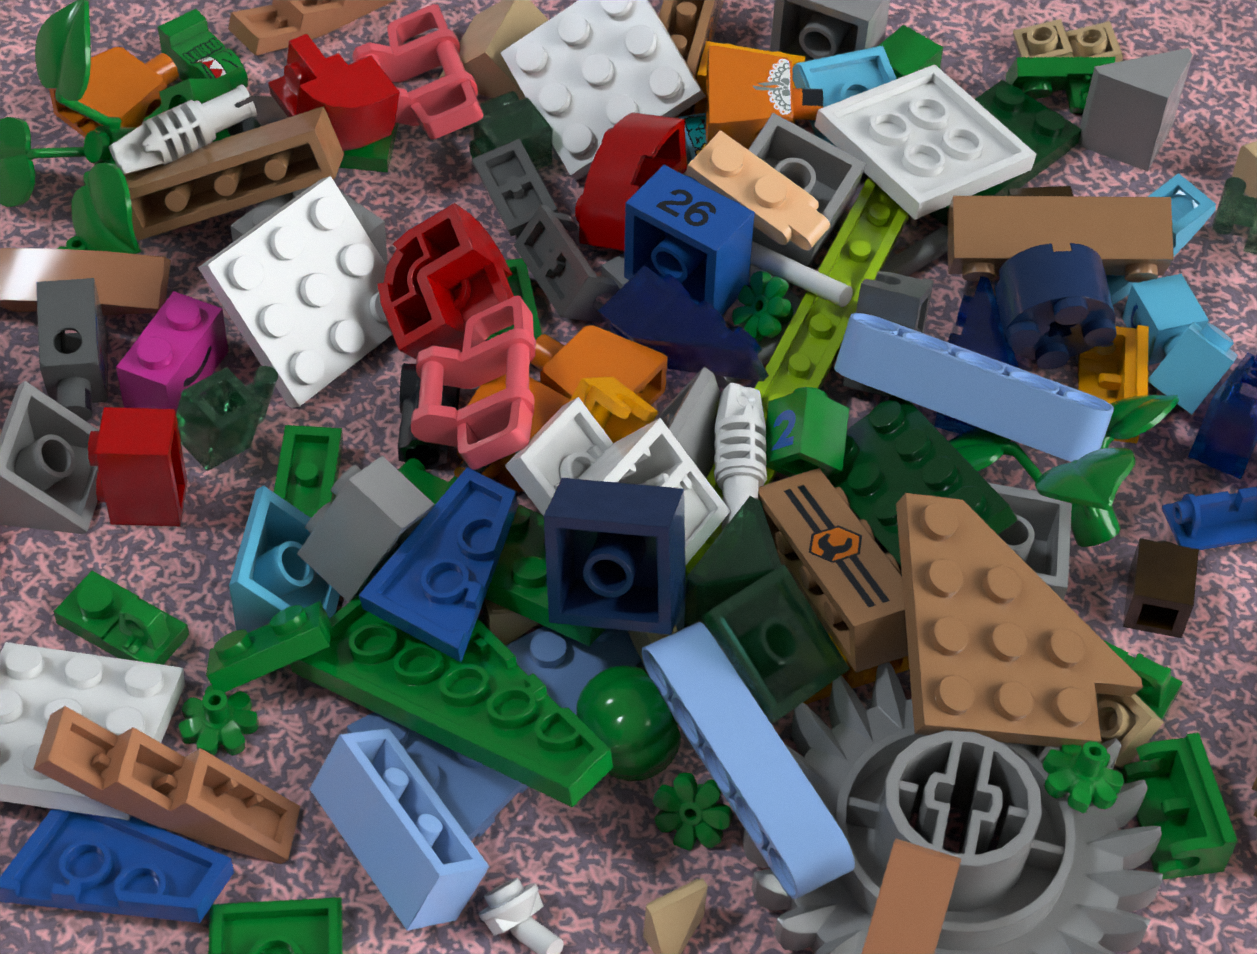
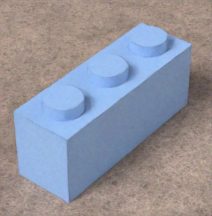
[310,728,489,931]

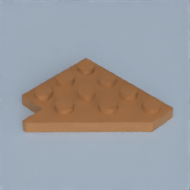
[896,493,1142,748]

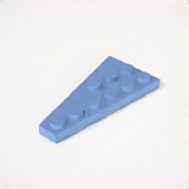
[347,601,691,841]

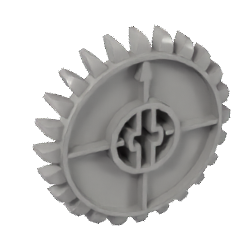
[743,662,1163,954]

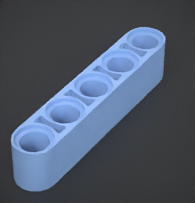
[834,313,1114,462]
[642,622,855,899]

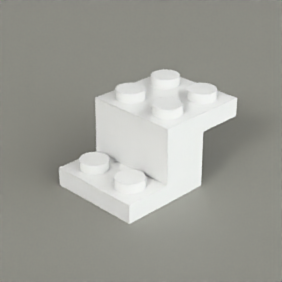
[505,397,730,566]

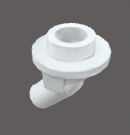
[479,877,564,954]

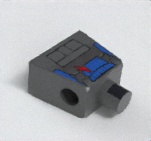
[36,278,108,421]

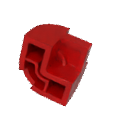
[268,34,400,151]
[377,203,514,359]

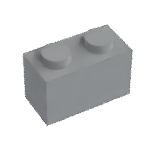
[297,456,435,603]

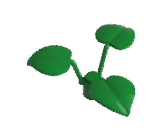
[0,0,141,254]
[949,395,1179,547]

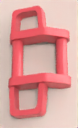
[352,4,484,139]
[411,296,536,470]

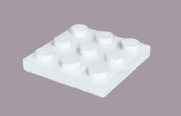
[500,0,706,180]
[814,64,1037,219]
[198,176,392,408]
[0,642,185,820]

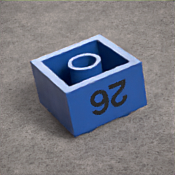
[624,165,755,325]

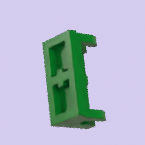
[1121,733,1238,880]

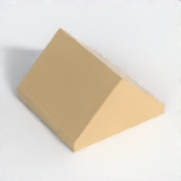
[439,0,548,108]

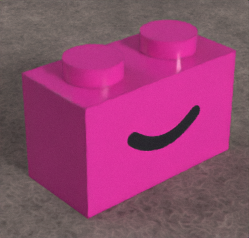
[116,291,229,422]

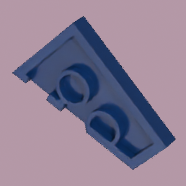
[359,467,518,662]
[0,809,234,923]

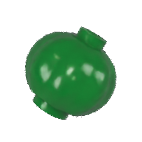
[576,666,681,781]

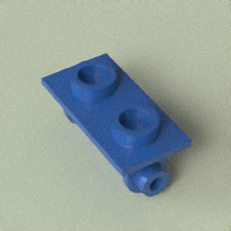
[1162,487,1257,550]

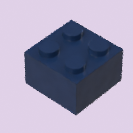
[544,478,686,635]

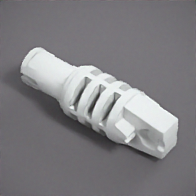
[109,84,257,175]
[714,383,767,538]

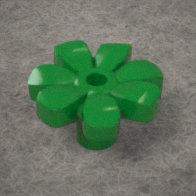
[732,271,793,342]
[179,685,259,756]
[1042,741,1124,813]
[652,772,733,851]

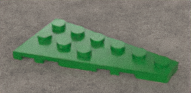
[290,594,614,808]

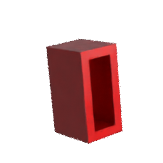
[88,407,188,527]

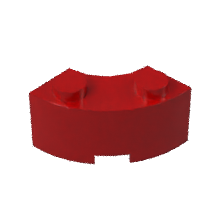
[575,112,687,251]

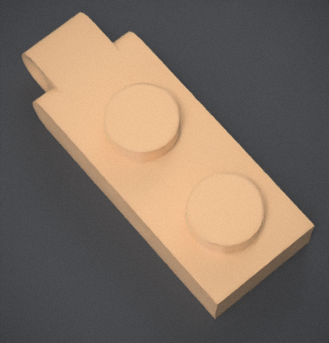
[685,130,830,250]

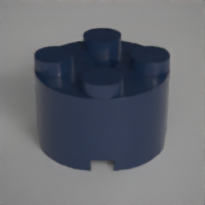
[994,243,1117,369]

